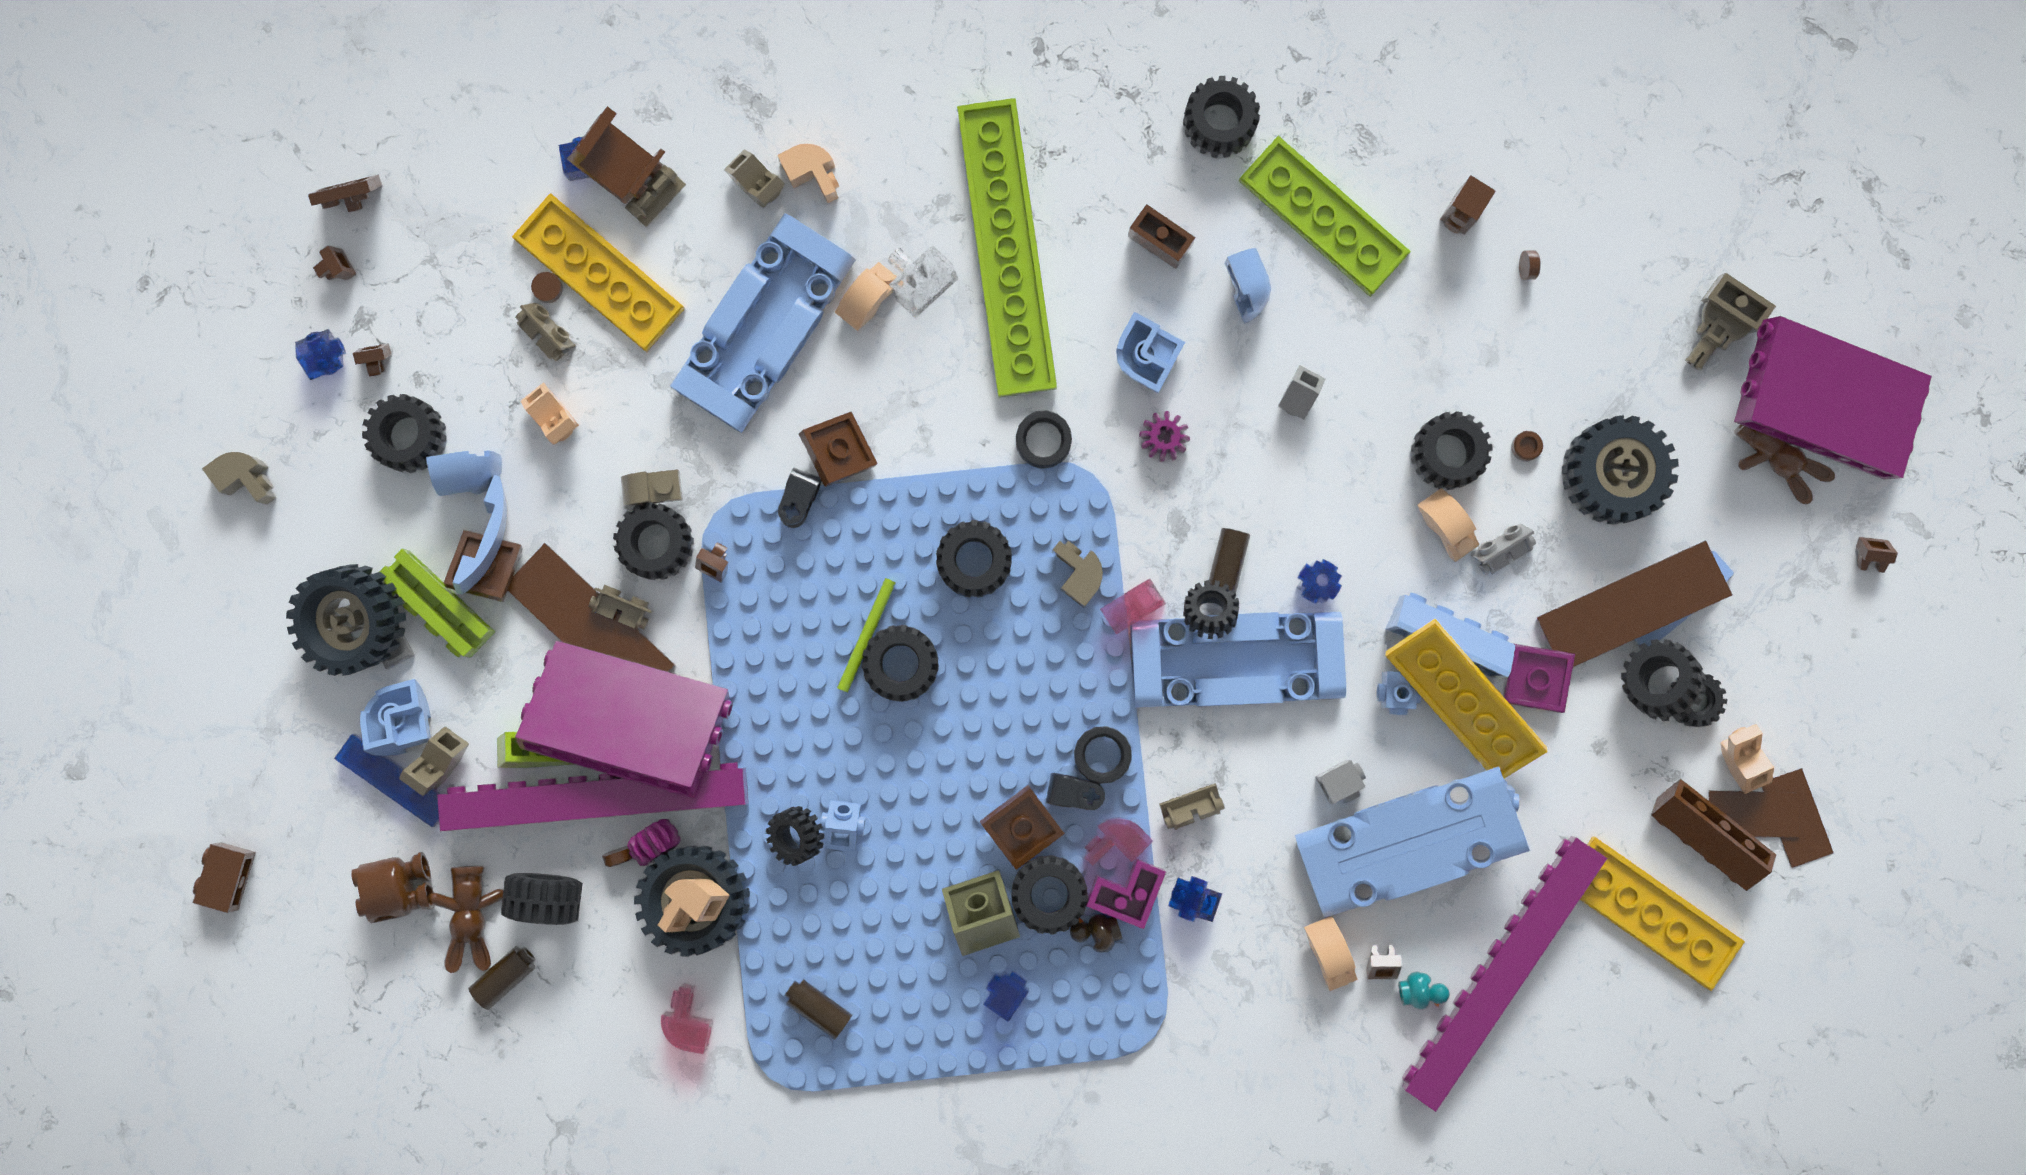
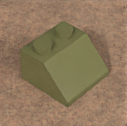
[942,870,1020,956]

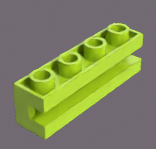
[379,548,496,658]

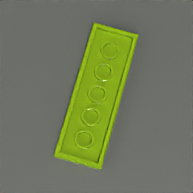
[1238,135,1411,297]

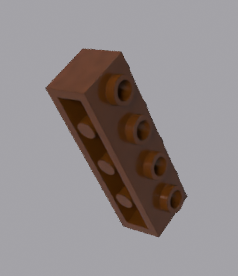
[1651,778,1776,891]

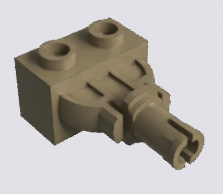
[1685,273,1776,371]

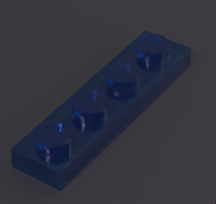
[334,734,440,827]

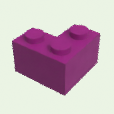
[1086,858,1166,929]

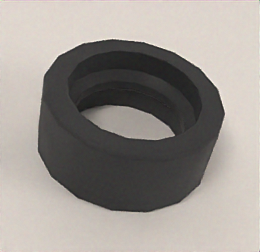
[1015,410,1072,469]
[1074,726,1132,784]

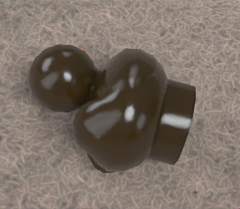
[1070,914,1123,953]

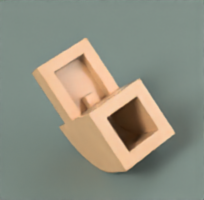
[777,144,840,203]
[835,262,902,331]
[521,382,579,445]
[1417,488,1479,562]
[1720,724,1774,794]
[658,879,730,932]
[1304,916,1358,991]

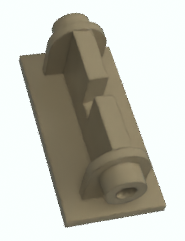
[624,164,686,227]
[515,303,576,361]
[588,584,653,630]
[1159,783,1225,830]

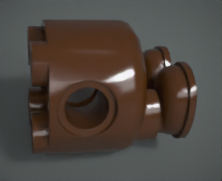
[351,852,435,924]

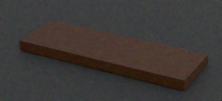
[1536,540,1733,667]
[507,543,676,672]

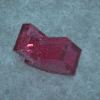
[1100,578,1166,635]
[1083,817,1153,866]
[661,983,713,1054]

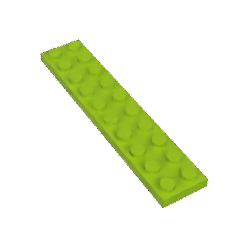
[957,98,1057,398]

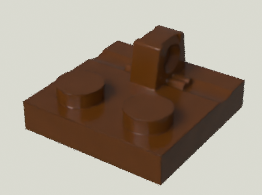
[308,174,382,212]
[798,411,878,487]
[443,530,523,602]
[980,785,1065,870]

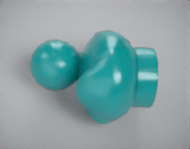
[1398,971,1450,1010]

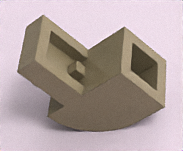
[724,149,785,208]
[202,452,276,505]
[621,469,683,510]
[1052,541,1103,608]
[399,726,469,796]

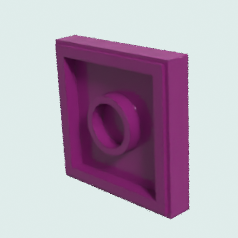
[1504,643,1575,713]

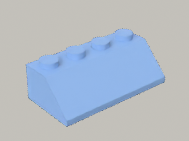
[1385,593,1516,679]

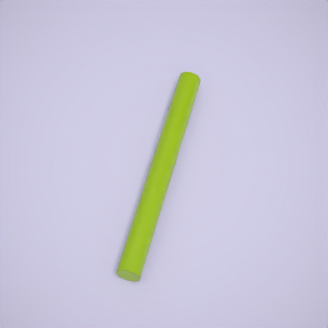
[837,578,896,693]

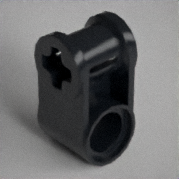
[778,468,822,528]
[1045,773,1105,810]

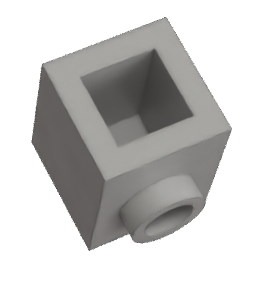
[1278,365,1326,420]
[1315,760,1366,804]

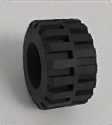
[1183,75,1260,158]
[362,394,447,473]
[1411,411,1493,490]
[613,503,694,580]
[936,520,1012,598]
[861,625,939,702]
[1621,639,1706,721]
[1011,855,1088,935]
[501,873,583,925]

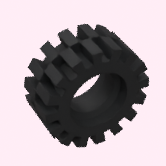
[1183,580,1239,639]
[1667,674,1728,727]
[766,806,824,866]

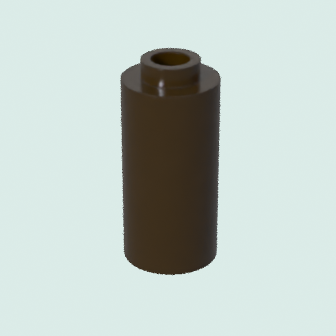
[1209,528,1251,592]
[468,946,536,1010]
[784,979,852,1040]

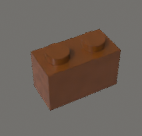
[1439,175,1496,235]
[1128,204,1196,269]
[192,842,256,913]

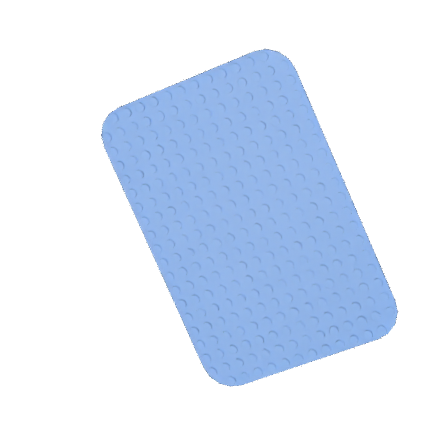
[701,462,1168,1092]

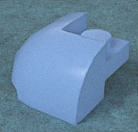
[1224,248,1271,324]
[1116,312,1185,393]
[426,450,502,496]
[360,679,431,756]

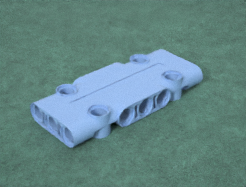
[670,213,856,433]
[1130,612,1346,708]
[1295,767,1530,918]

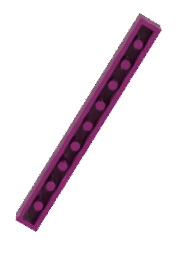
[437,762,749,831]
[1402,836,1607,1112]

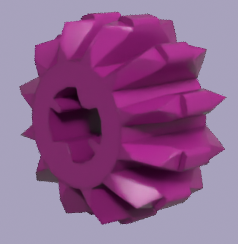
[1139,411,1190,462]
[627,819,681,866]

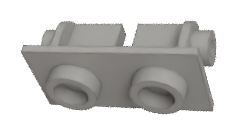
[1471,523,1536,575]

